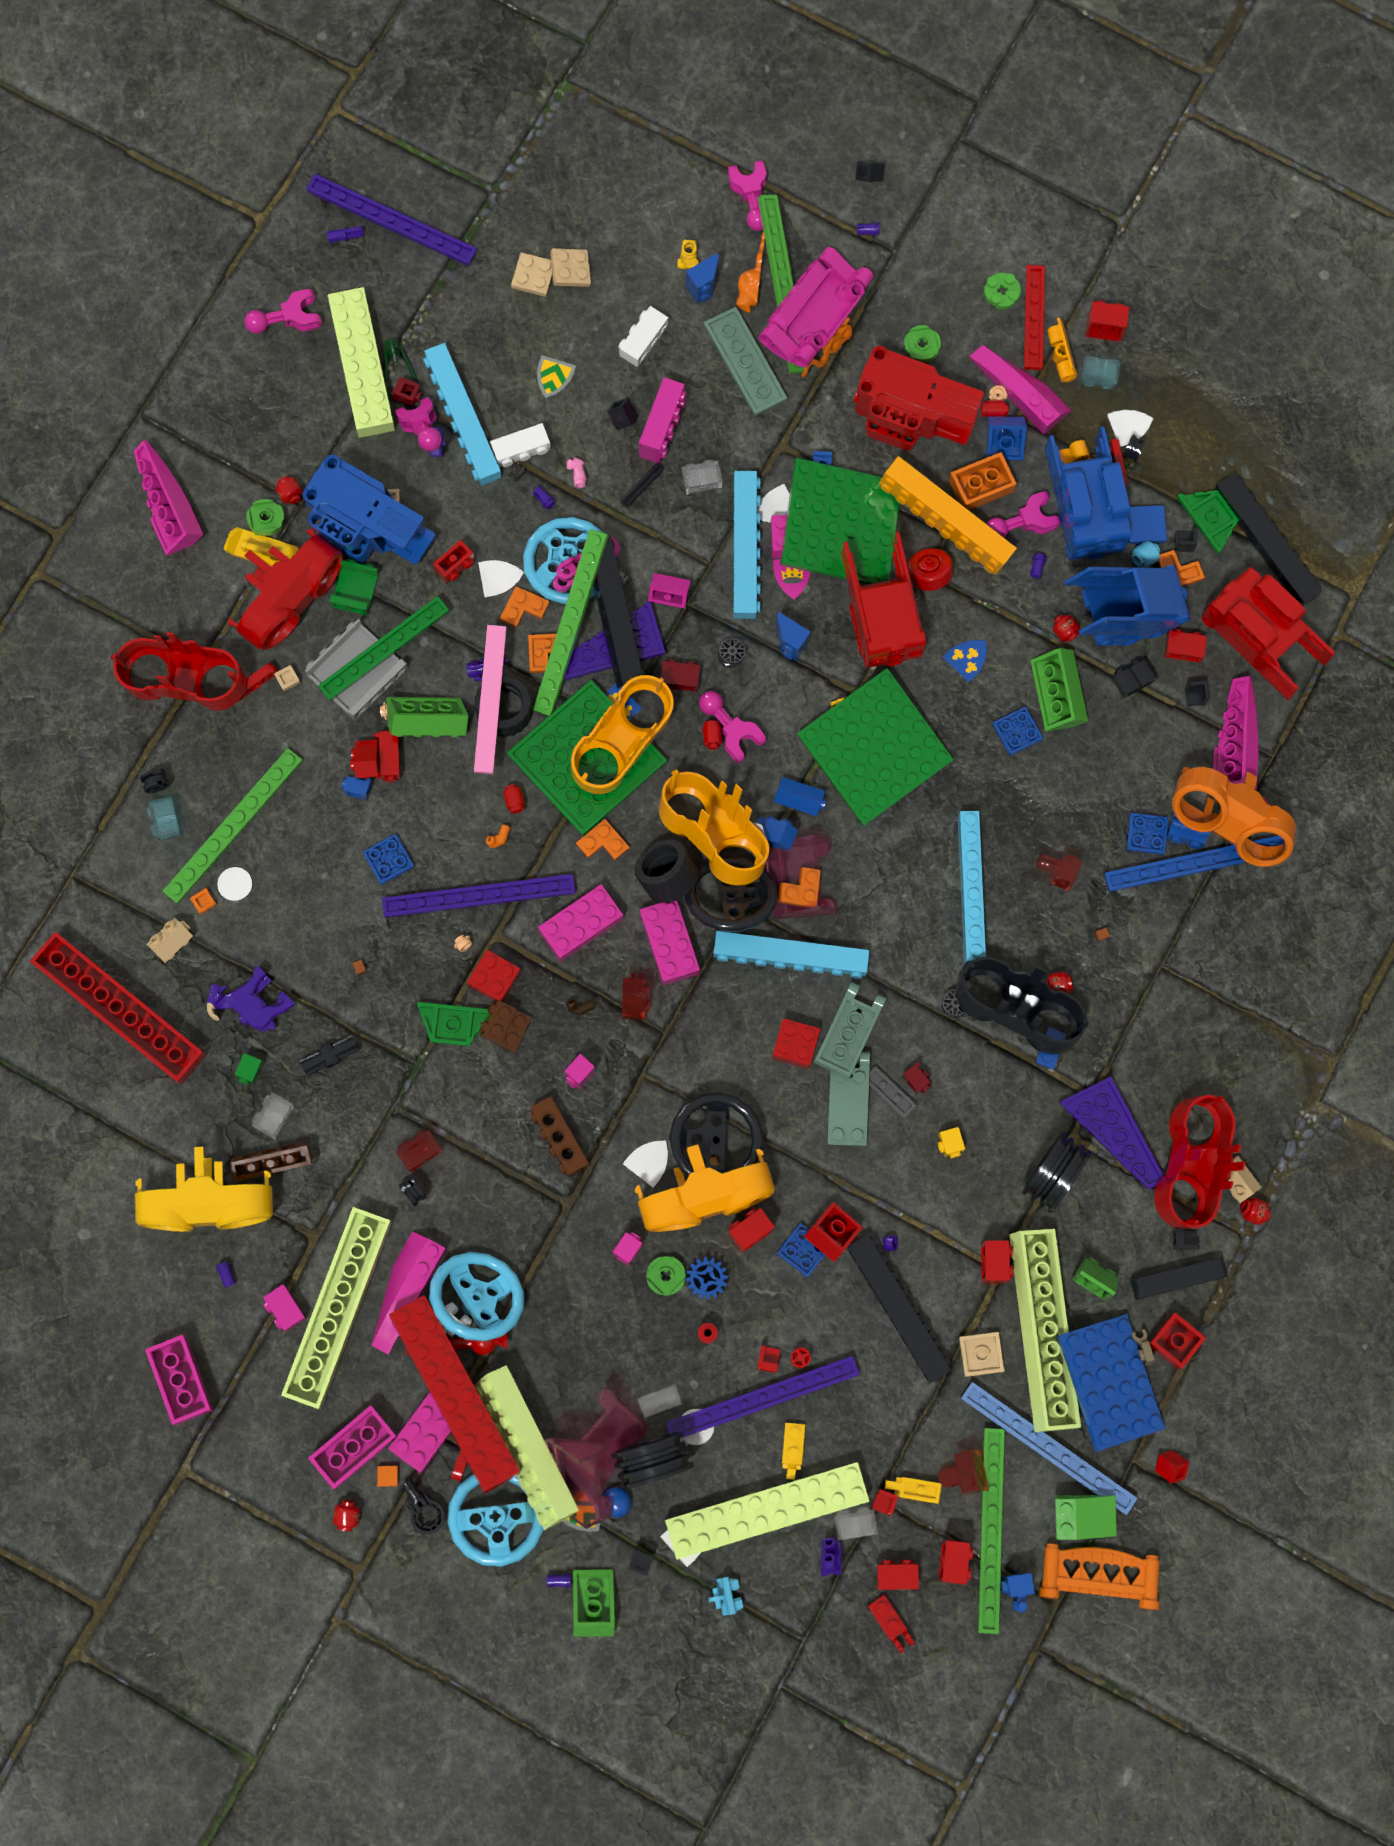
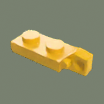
[782,1423,805,1480]
[884,1477,941,1504]

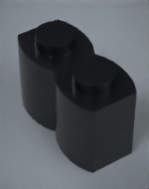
[1112,659,1158,698]

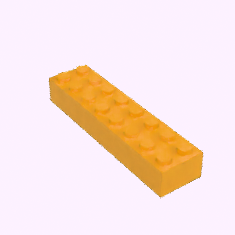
[879,456,1017,575]

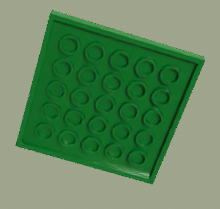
[780,458,899,585]
[796,668,954,826]
[507,680,667,836]

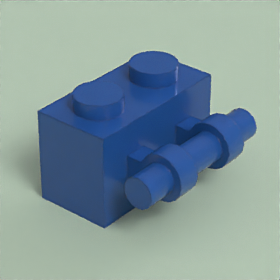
[1166,814,1210,849]
[1000,1573,1035,1612]

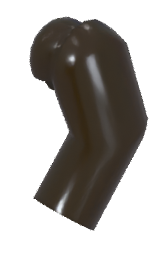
[566,999,595,1016]

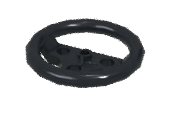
[684,856,777,932]
[669,1092,764,1177]

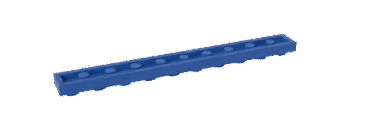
[1104,836,1284,893]

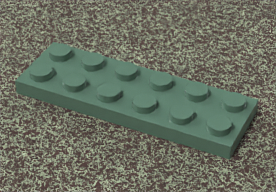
[703,307,787,416]

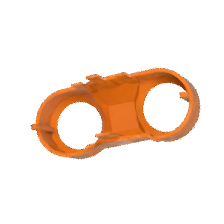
[1172,767,1296,867]

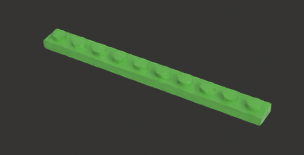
[758,195,809,374]
[533,529,609,716]
[162,748,303,904]
[978,1428,1005,1634]

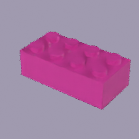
[639,377,687,464]
[538,884,623,963]
[640,901,700,986]
[145,1335,214,1426]
[388,1393,451,1473]
[308,1405,397,1490]

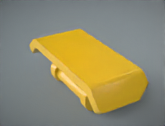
[224,527,298,566]

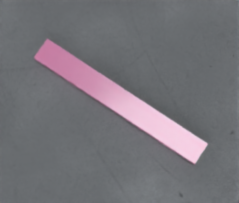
[474,625,507,774]

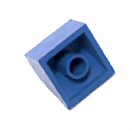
[685,253,719,304]
[986,416,1027,460]
[775,612,811,661]

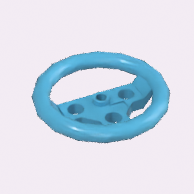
[523,517,604,604]
[429,1252,524,1341]
[447,1473,544,1567]

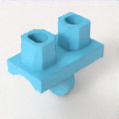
[708,1577,743,1616]

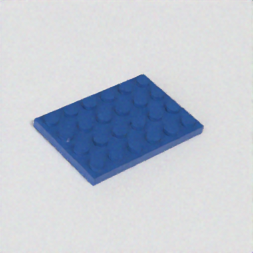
[1057,1314,1165,1452]

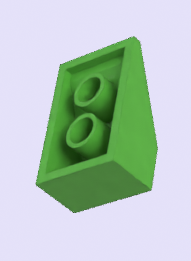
[1071,1257,1119,1301]
[1055,1495,1117,1540]
[573,1570,615,1637]

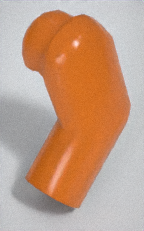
[486,825,510,848]

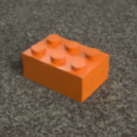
[948,452,1017,510]

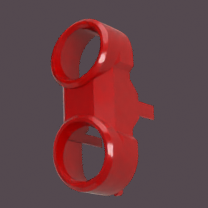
[228,529,343,650]
[111,632,247,711]
[1154,1095,1245,1229]

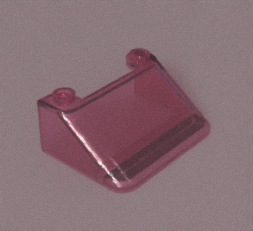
[766,835,837,919]
[553,1387,647,1485]
[545,1437,612,1529]

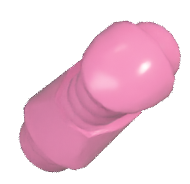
[567,458,587,488]

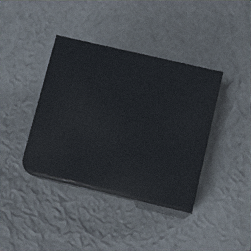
[855,160,885,182]
[607,398,638,430]
[1175,527,1197,552]
[1185,680,1210,707]
[1173,1228,1200,1251]
[628,1549,654,1576]

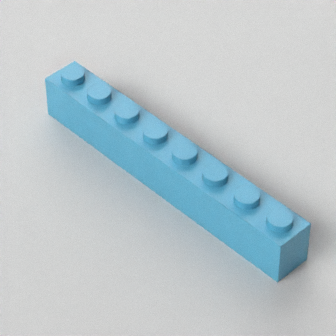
[423,343,501,486]
[733,471,760,619]
[958,811,986,965]
[713,931,869,978]

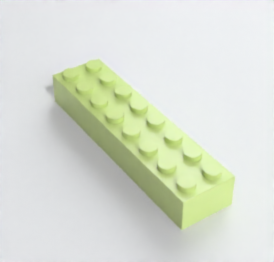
[328,287,395,438]
[474,1365,579,1530]

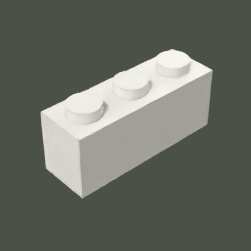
[618,306,668,367]
[490,423,551,467]

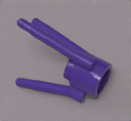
[466,654,508,681]

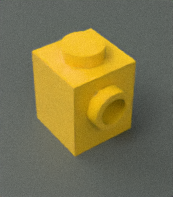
[937,1127,965,1159]

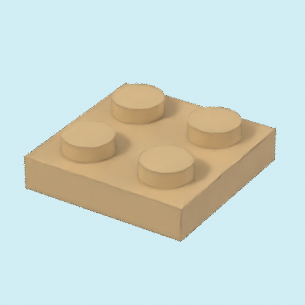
[550,249,591,287]
[511,252,553,297]
[959,1332,1004,1377]

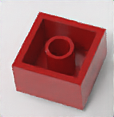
[1085,301,1129,342]
[467,950,521,1002]
[772,1018,820,1069]
[804,1202,863,1262]
[728,1208,775,1254]
[981,1241,1013,1284]
[1149,1313,1206,1370]
[938,1540,973,1585]

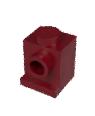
[392,377,423,407]
[902,1062,932,1094]

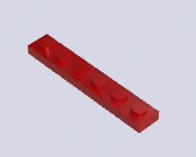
[1024,265,1045,371]

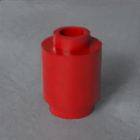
[981,400,1008,419]
[702,721,723,750]
[502,784,525,814]
[698,1323,718,1344]

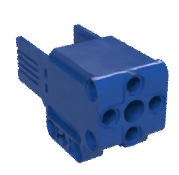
[1045,426,1131,561]
[303,455,436,565]
[1064,565,1191,646]

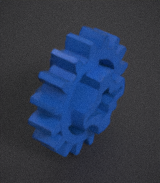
[685,1257,728,1300]

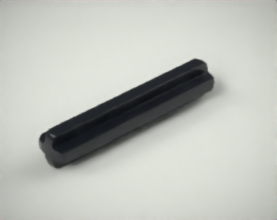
[621,463,663,508]

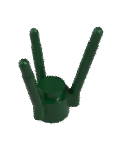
[383,338,417,382]

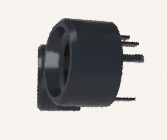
[956,957,1088,1054]

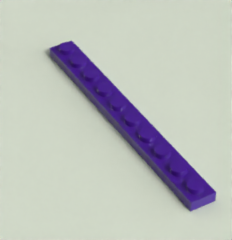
[306,174,477,266]
[382,874,575,918]
[666,1356,859,1438]

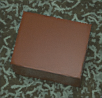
[1094,927,1110,942]
[352,960,366,975]

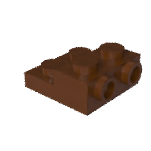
[480,1001,531,1053]

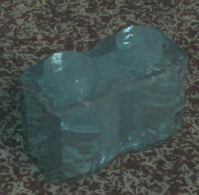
[1080,356,1121,389]
[146,796,181,841]

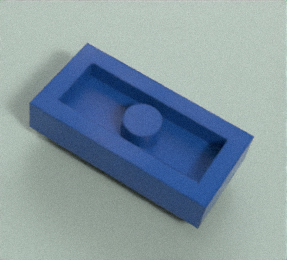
[1035,1027,1067,1070]

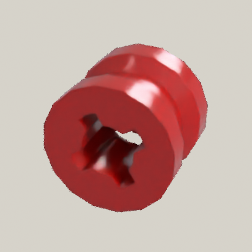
[790,1348,811,1369]

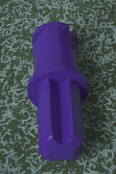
[327,226,364,243]

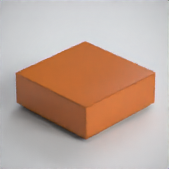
[190,888,217,915]
[377,1466,398,1487]

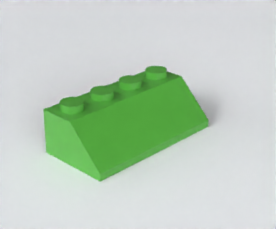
[1030,648,1088,731]
[386,697,468,737]

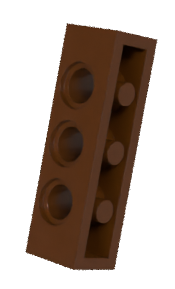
[529,1096,589,1177]
[230,1141,313,1182]

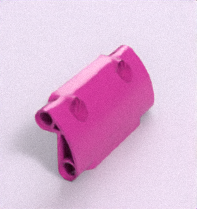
[759,247,874,368]

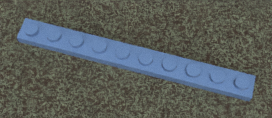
[960,1382,1138,1515]

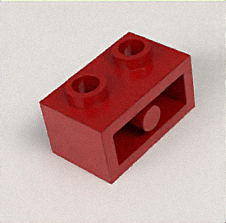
[433,540,474,584]
[1164,629,1207,663]
[350,739,380,778]
[876,1560,919,1590]

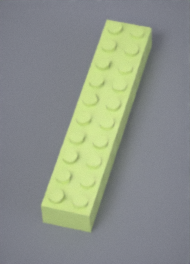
[281,1207,392,1410]
[1009,1229,1081,1433]
[665,1462,869,1560]

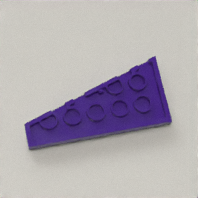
[563,601,665,681]
[1059,1077,1164,1190]

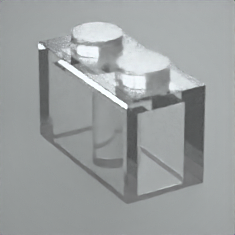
[681,460,723,495]
[252,1092,295,1140]
[638,1385,682,1419]
[833,1506,878,1540]

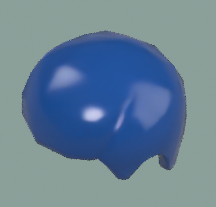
[600,1487,633,1518]

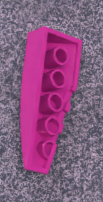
[969,345,1071,434]
[134,440,203,555]
[1213,676,1258,790]
[371,1231,447,1355]

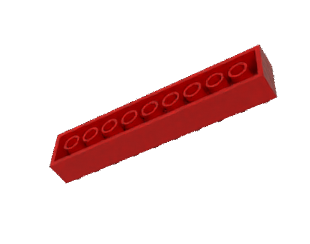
[30,932,206,1085]
[389,1295,520,1494]

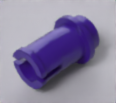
[857,222,879,236]
[532,486,555,509]
[1030,553,1047,578]
[216,1261,236,1288]
[546,1573,572,1589]

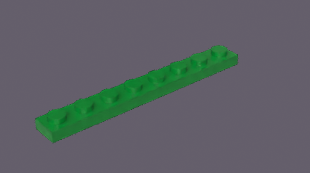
[318,596,450,702]

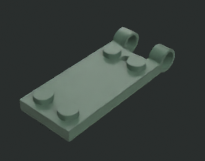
[814,982,886,1079]
[828,1051,870,1147]

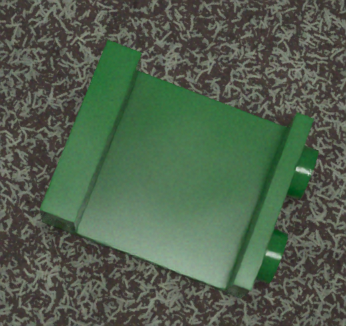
[329,559,379,616]

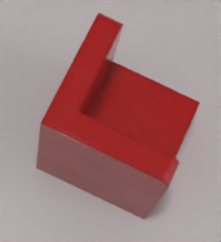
[757,1345,780,1373]
[1155,1450,1190,1484]
[871,1489,899,1516]

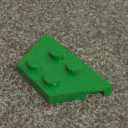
[1177,490,1239,555]
[417,1002,489,1047]

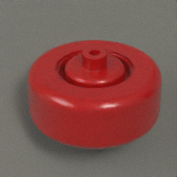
[907,548,953,591]

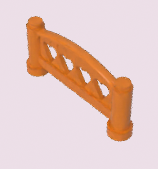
[1039,1544,1160,1610]

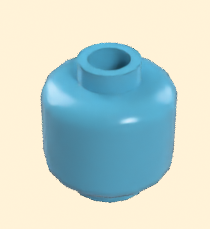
[1132,541,1160,568]

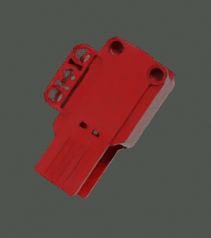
[853,346,984,451]
[841,532,926,668]
[1201,567,1335,700]

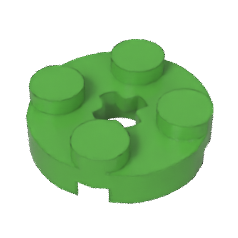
[984,273,1021,310]
[904,325,941,362]
[246,499,284,536]
[646,1256,686,1296]

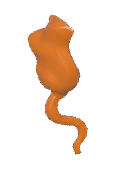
[736,233,765,313]
[801,317,852,378]

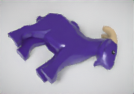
[207,966,296,1032]

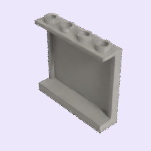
[305,619,408,721]

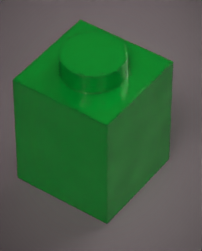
[234,1053,264,1085]

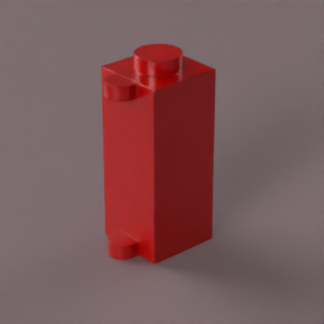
[374,731,401,783]

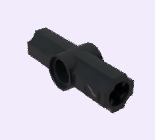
[299,1035,360,1077]

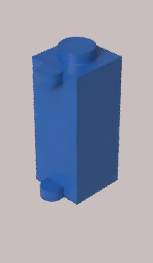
[774,777,826,816]

